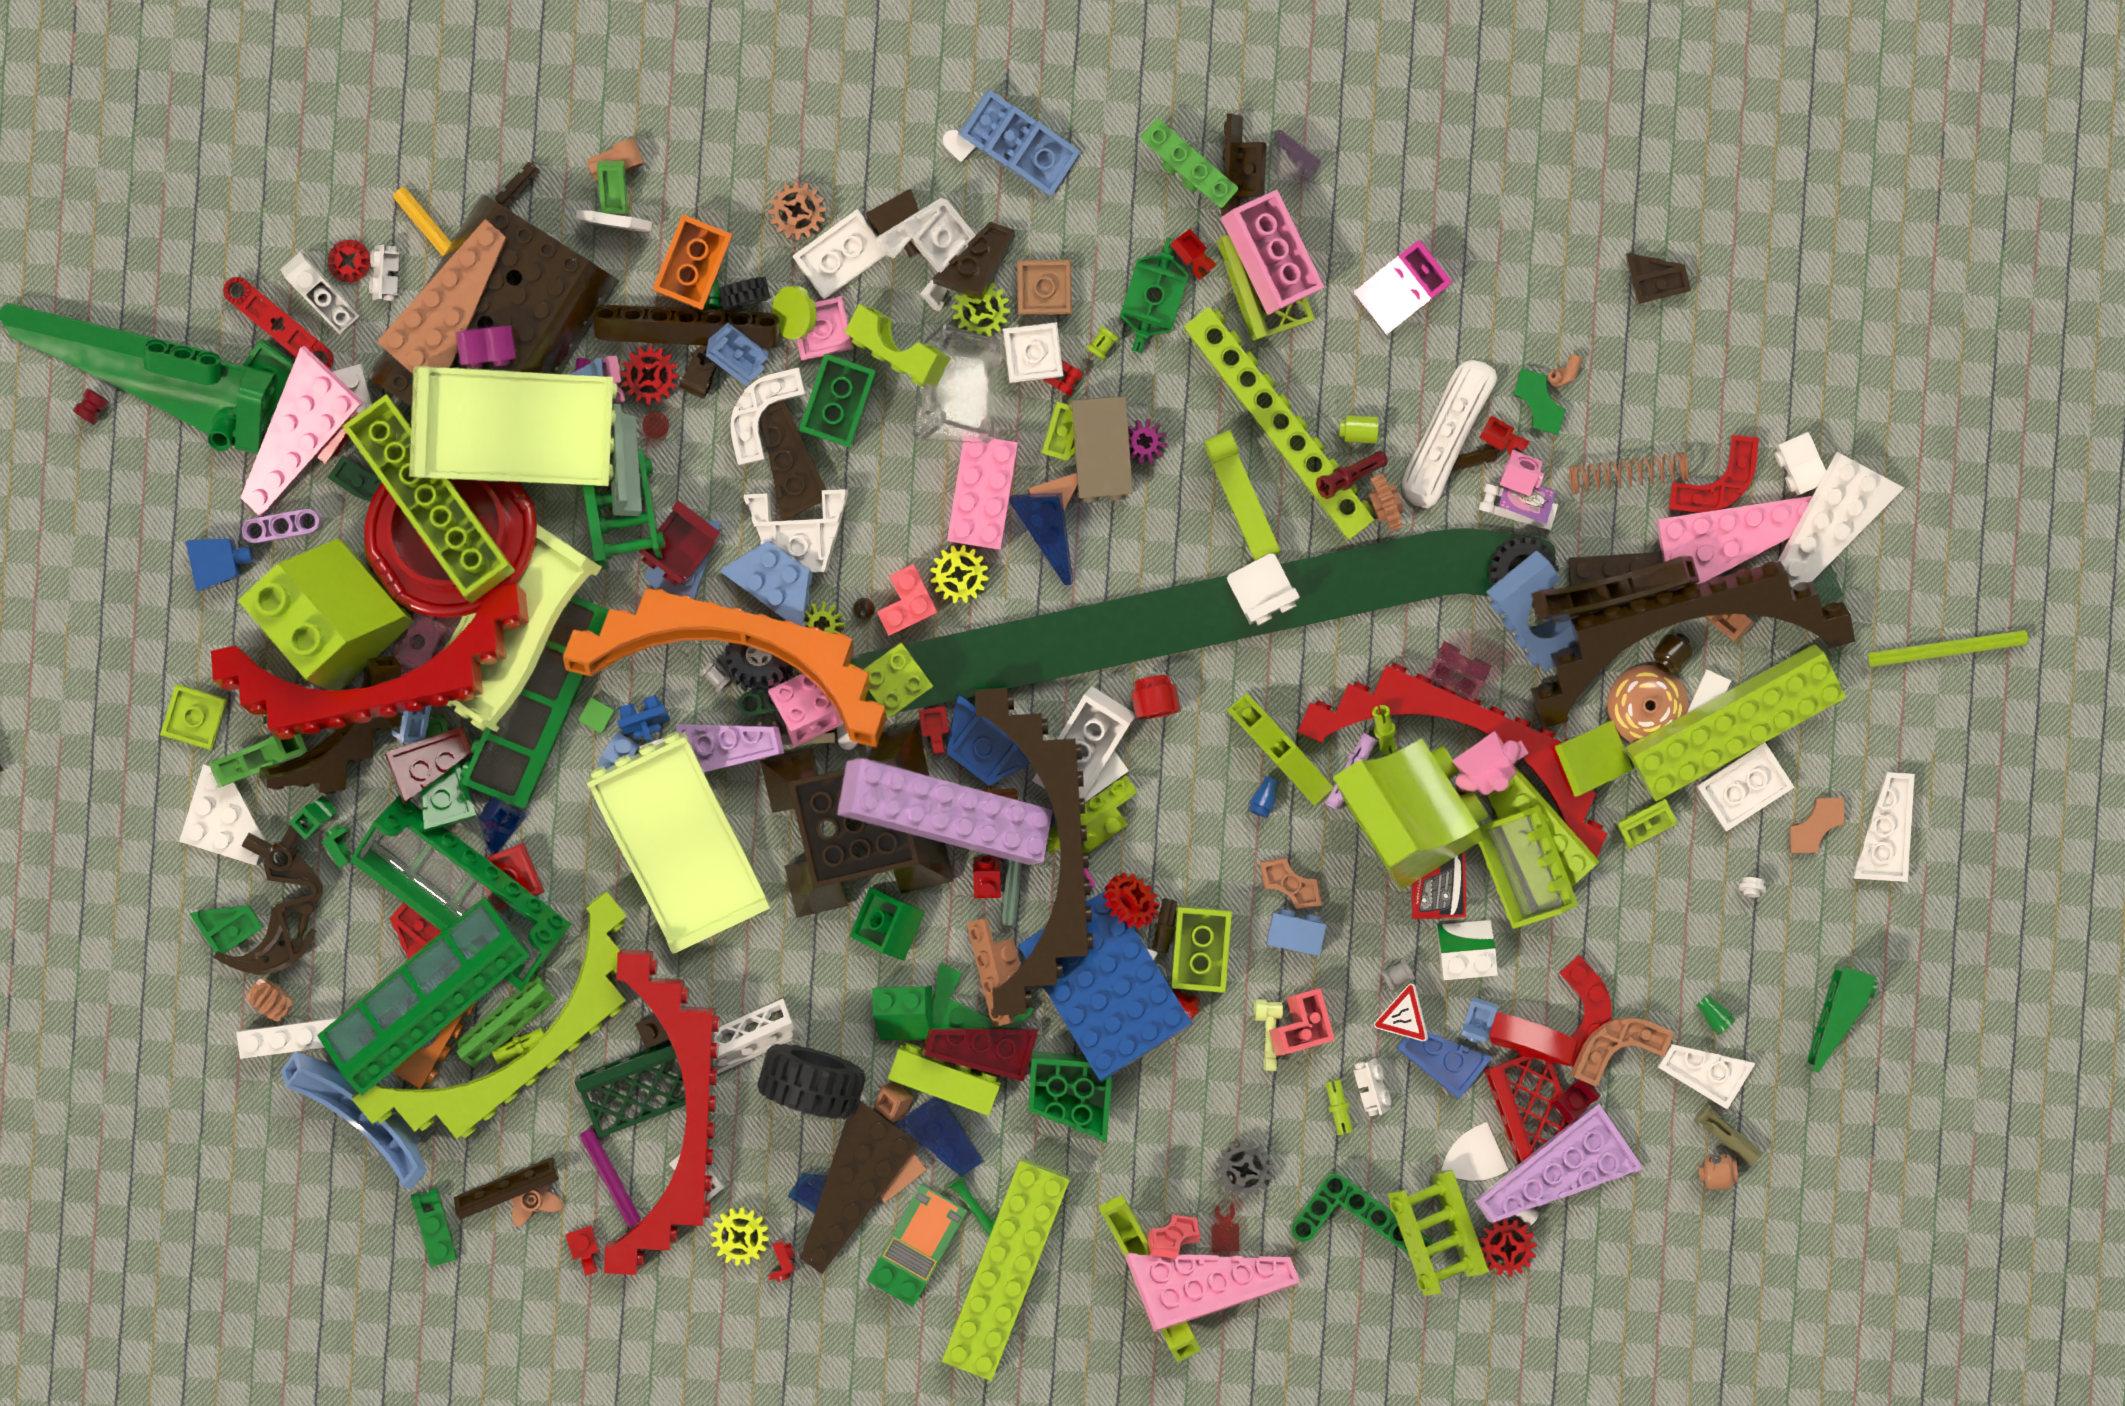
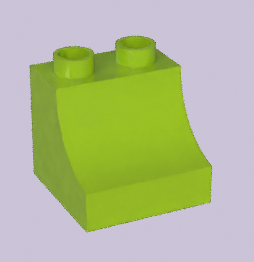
[1333,738,1488,891]

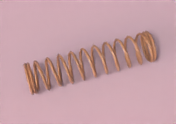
[1569,451,1689,494]

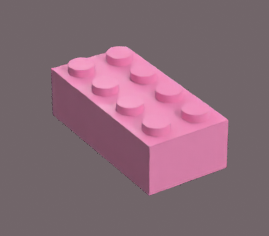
[1221,190,1324,315]
[947,434,1018,550]

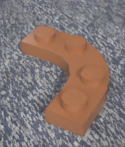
[1570,1017,1675,1087]

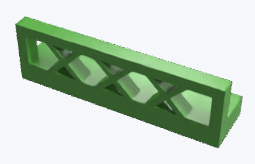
[455,975,556,1068]

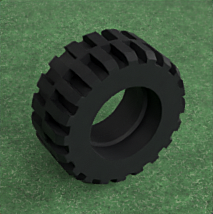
[757,1044,866,1119]

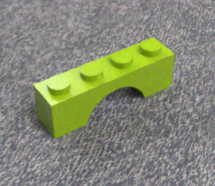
[844,304,951,387]

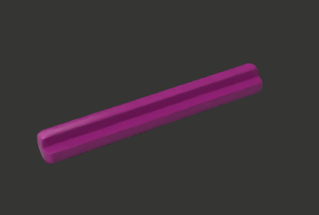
[580,1128,641,1227]

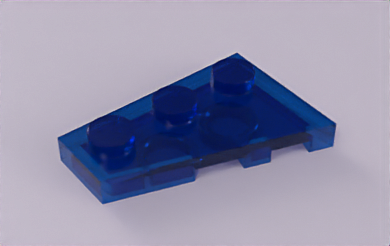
[895,1097,984,1177]

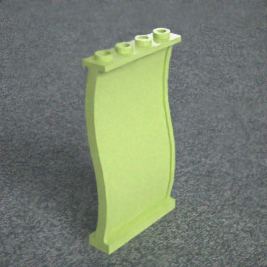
[409,366,617,486]
[443,524,602,732]
[587,731,770,954]

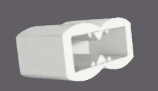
[1774,432,1826,495]

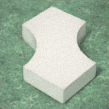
[576,210,652,232]

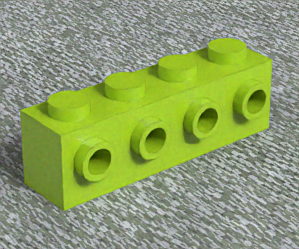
[888,1043,1002,1116]

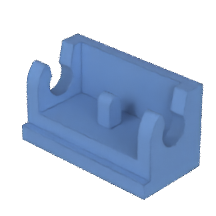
[706,323,768,386]
[392,705,432,743]

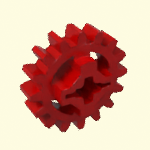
[620,346,680,405]
[1103,872,1160,929]
[1479,1218,1537,1277]

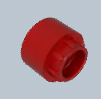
[1131,675,1181,720]

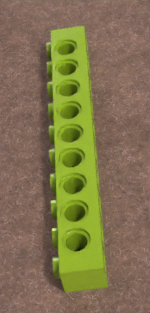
[1183,307,1375,540]

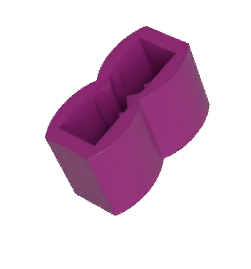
[456,325,515,369]

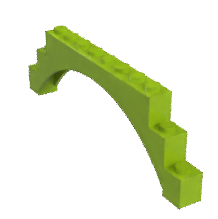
[351,890,627,1139]

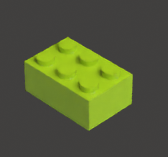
[1171,906,1232,993]

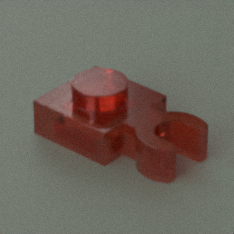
[1212,1205,1240,1252]

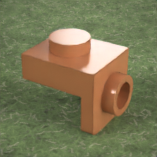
[1708,614,1754,644]

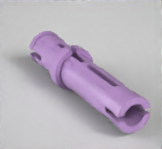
[1325,732,1378,811]

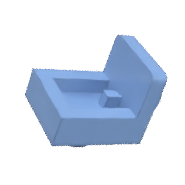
[597,732,640,769]
[1461,997,1499,1043]

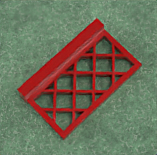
[1483,1056,1570,1165]

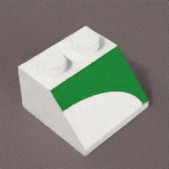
[1437,920,1498,980]

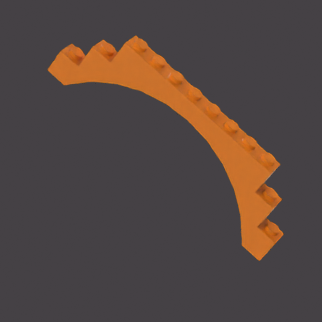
[563,588,886,747]

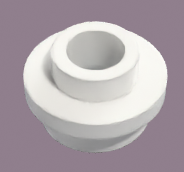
[1739,877,1766,898]

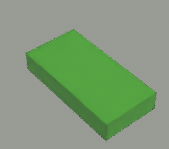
[597,161,629,214]

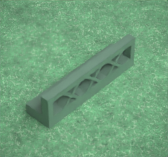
[610,404,642,516]

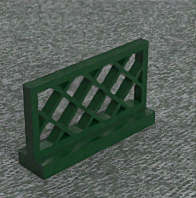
[574,1040,686,1138]

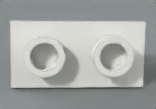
[369,245,399,301]
[1353,1058,1391,1116]

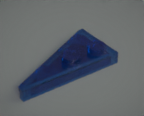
[1009,492,1073,585]

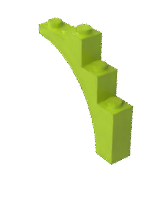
[1098,1194,1202,1363]

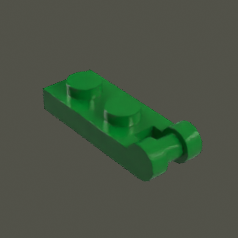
[411,1187,458,1267]

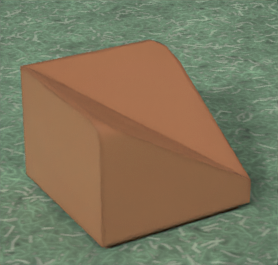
[874,1082,913,1122]

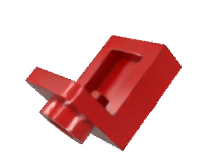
[973,855,1001,898]
[767,1238,796,1282]

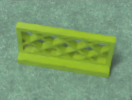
[1217,234,1315,342]

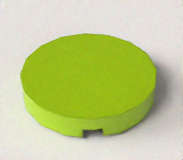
[772,286,817,340]

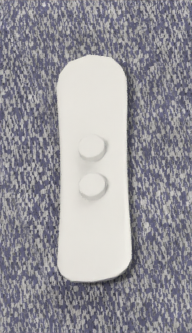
[1402,360,1497,508]

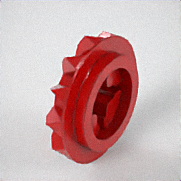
[327,239,371,283]

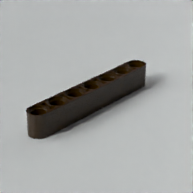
[593,305,780,349]

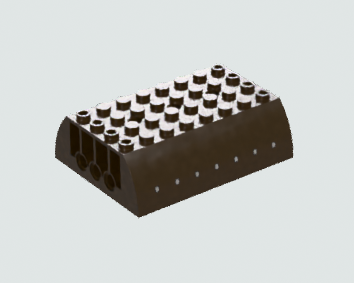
[368,194,619,406]

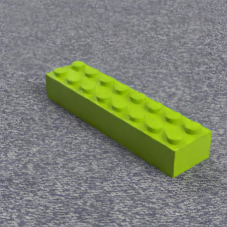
[342,394,515,603]
[1625,644,1846,801]
[942,1157,1070,1381]

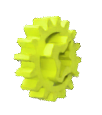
[930,545,988,603]
[711,1206,770,1266]

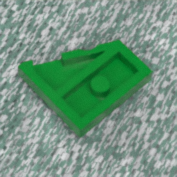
[189,905,264,954]

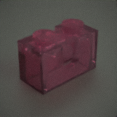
[393,612,449,670]
[1425,641,1492,701]

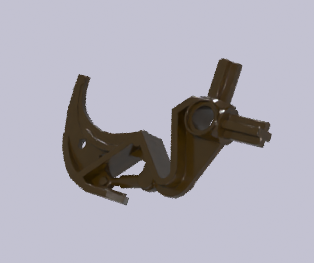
[213,822,323,975]

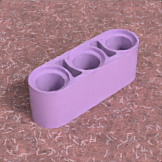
[242,509,323,543]

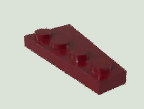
[922,1028,1038,1082]

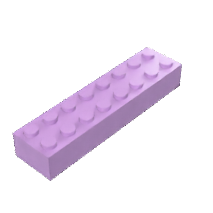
[837,758,1053,865]

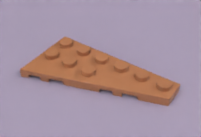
[377,219,507,374]

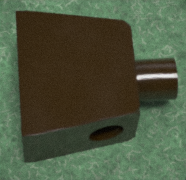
[866,189,921,258]

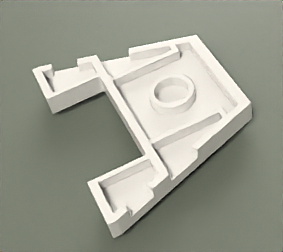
[875,198,976,311]
[744,489,848,572]

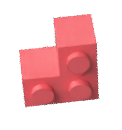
[877,564,938,636]
[1269,988,1335,1056]

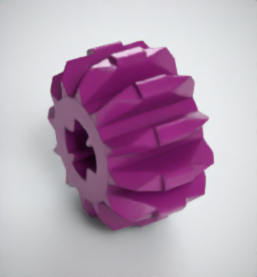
[1128,419,1167,465]

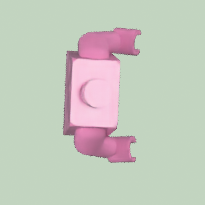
[1453,731,1528,796]

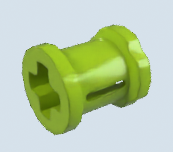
[1085,326,1120,361]

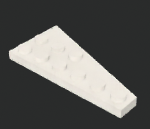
[1777,452,1904,587]

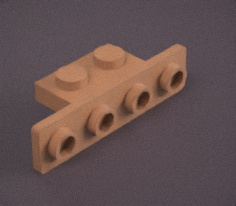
[967,918,1027,1027]

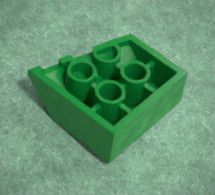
[1028,1051,1112,1143]

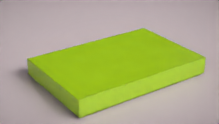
[1554,720,1633,797]

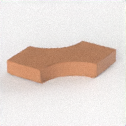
[1789,797,1845,853]
[1259,857,1322,910]

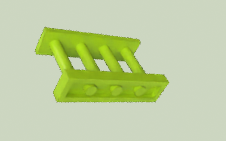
[1388,1170,1489,1296]

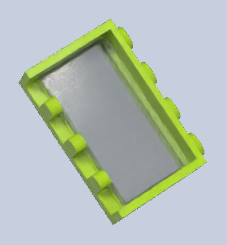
[1478,804,1579,929]

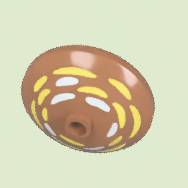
[1607,665,1688,743]

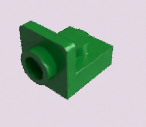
[322,825,352,868]

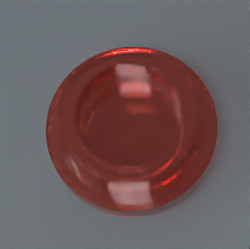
[642,412,669,439]

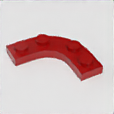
[1668,435,1759,513]
[1558,954,1612,1067]

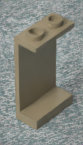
[1068,396,1133,502]

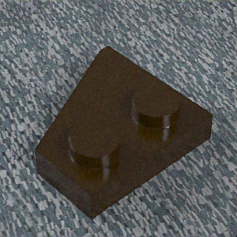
[1625,252,1691,305]

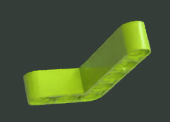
[1203,430,1281,561]

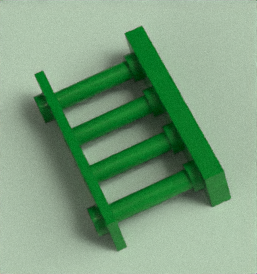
[583,450,666,570]

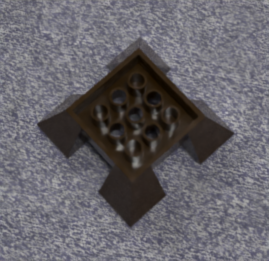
[760,724,954,918]

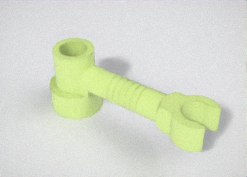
[1254,999,1283,1071]

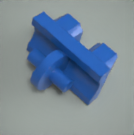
[617,695,671,743]

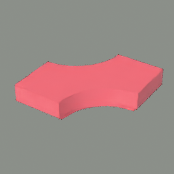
[1147,1214,1201,1259]

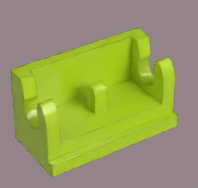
[1615,798,1677,849]

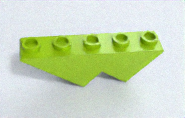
[1226,693,1334,806]

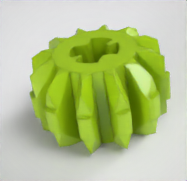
[804,601,846,634]

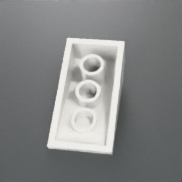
[1032,686,1135,798]

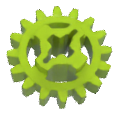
[952,282,1010,339]

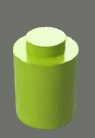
[1339,415,1378,444]

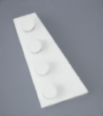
[1852,772,1915,882]

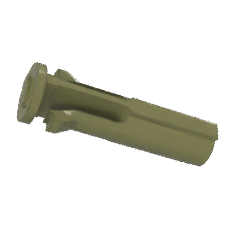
[1694,1104,1763,1167]

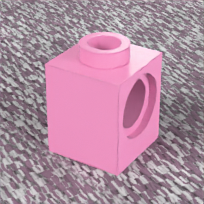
[1500,450,1544,496]

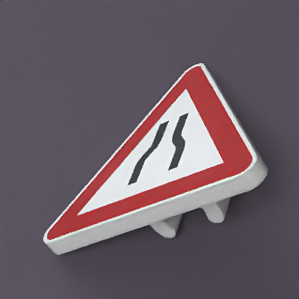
[1374,984,1428,1041]

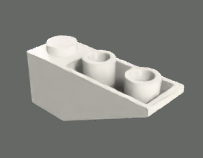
[280,252,359,334]

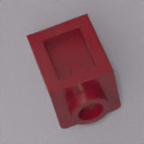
[1552,1079,1601,1123]

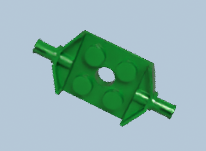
[1120,237,1189,354]

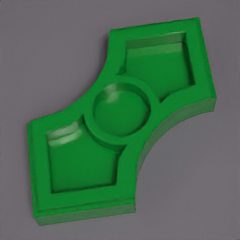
[1513,368,1566,435]

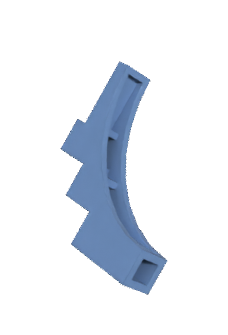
[281,1051,426,1190]

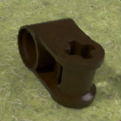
[679,346,718,399]

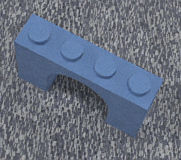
[1487,550,1576,672]

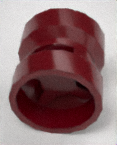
[72,388,110,425]

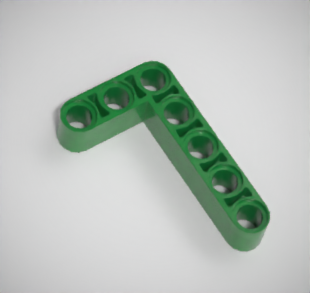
[1290,1171,1433,1259]

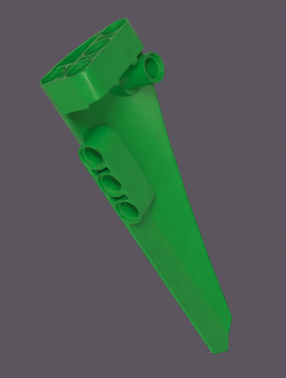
[0,303,277,455]

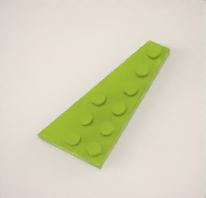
[1488,765,1600,910]

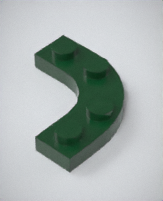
[327,456,382,502]

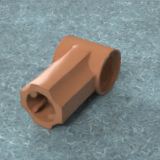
[586,138,645,181]

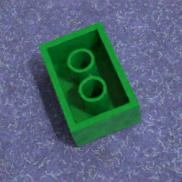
[799,353,877,449]

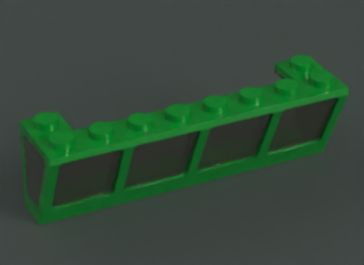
[460,594,609,809]

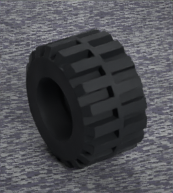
[1487,537,1559,589]

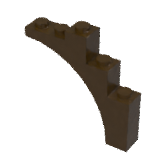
[1531,556,1700,622]
[259,656,402,794]

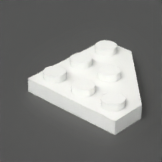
[179,764,266,866]

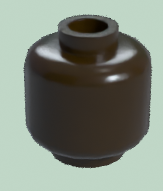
[1653,633,1693,674]

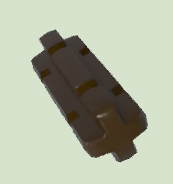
[495,162,540,208]
[1451,447,1497,472]

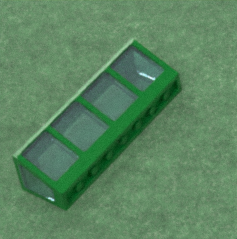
[317,896,530,1096]

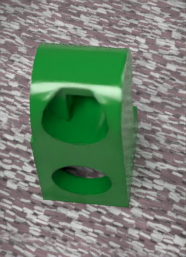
[289,796,338,840]

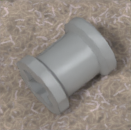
[699,658,732,693]
[1380,958,1415,992]

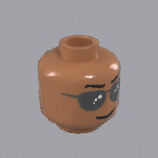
[1699,1154,1738,1190]

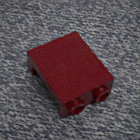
[639,500,724,586]

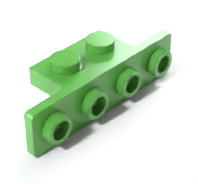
[1141,118,1238,208]

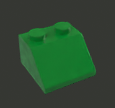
[849,887,925,961]
[872,985,933,1041]

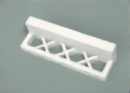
[713,999,800,1074]

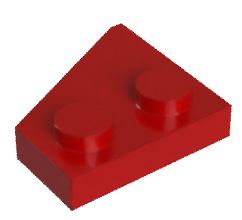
[390,902,442,959]

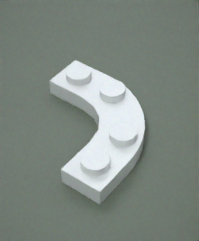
[731,368,806,466]

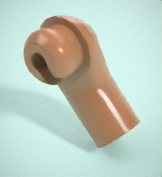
[1548,354,1583,387]

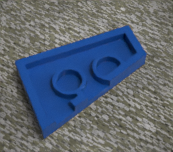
[1396,1032,1493,1099]

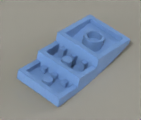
[958,89,1081,196]

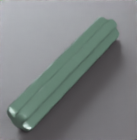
[1001,860,1022,926]

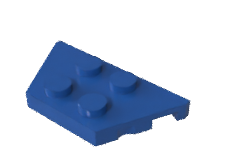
[945,695,1031,785]

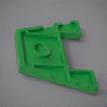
[933,962,1035,1070]

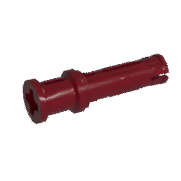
[1316,451,1388,499]

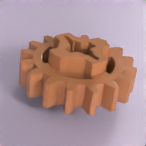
[768,181,827,241]
[1369,473,1405,532]

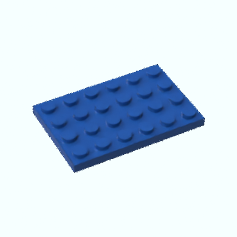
[1018,890,1193,1082]

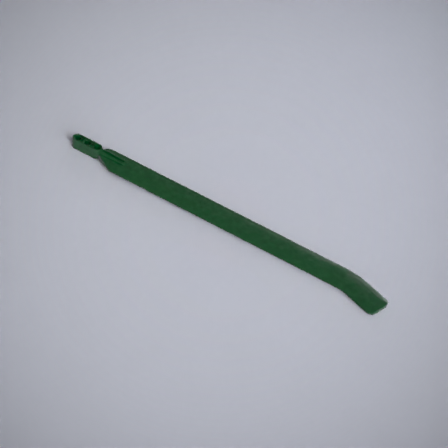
[738,528,1556,716]

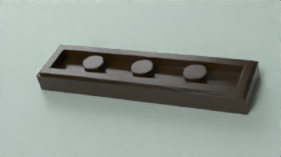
[454,1157,559,1220]

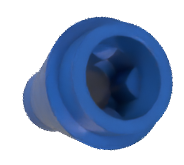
[1248,776,1280,818]

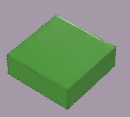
[578,697,615,734]

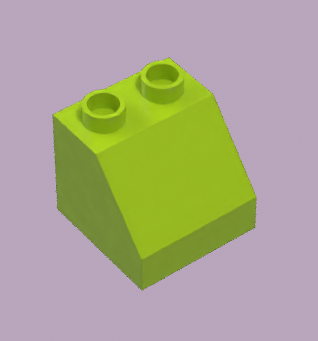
[237,538,415,691]

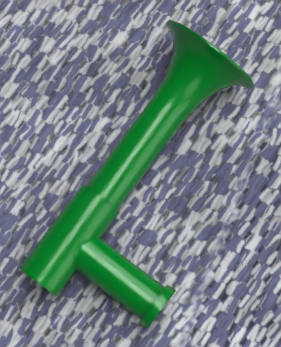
[944,1171,997,1236]

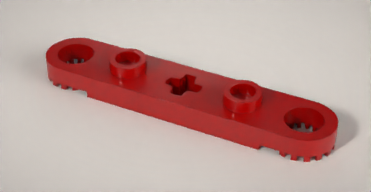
[223,277,334,370]

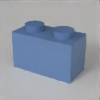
[1266,908,1327,956]

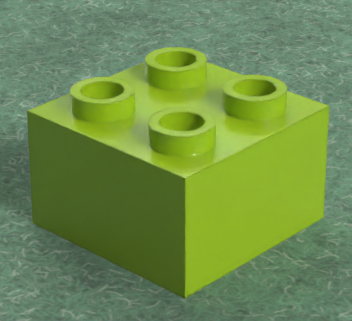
[864,642,934,718]

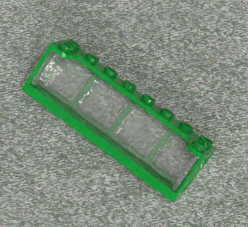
[350,795,572,991]

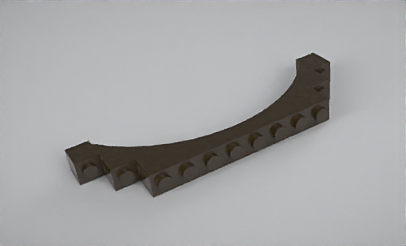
[1531,561,1855,729]
[975,688,1094,1016]

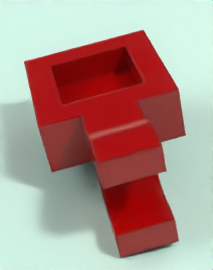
[1170,229,1217,280]
[1479,415,1530,456]
[918,706,950,755]
[565,1226,600,1276]

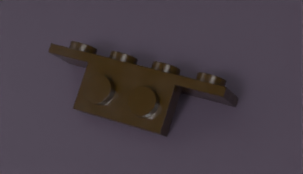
[1220,113,1267,216]

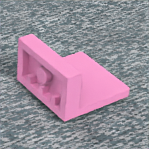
[768,674,842,747]

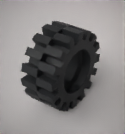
[719,277,771,310]

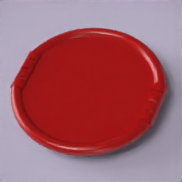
[364,478,537,618]

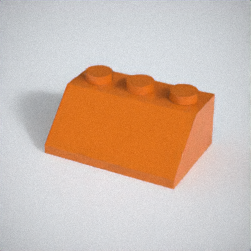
[652,214,733,310]

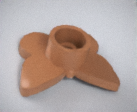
[510,1183,563,1227]

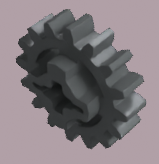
[1215,1139,1273,1199]

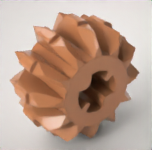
[246,978,294,1021]

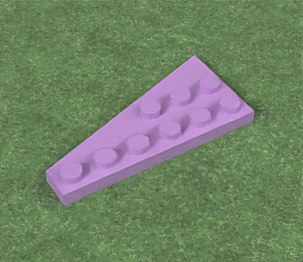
[1474,1104,1644,1222]

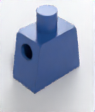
[186,539,254,591]

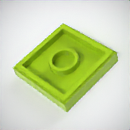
[160,684,228,751]

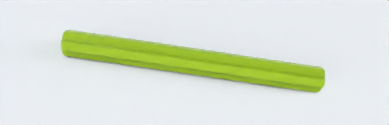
[1868,630,2029,667]

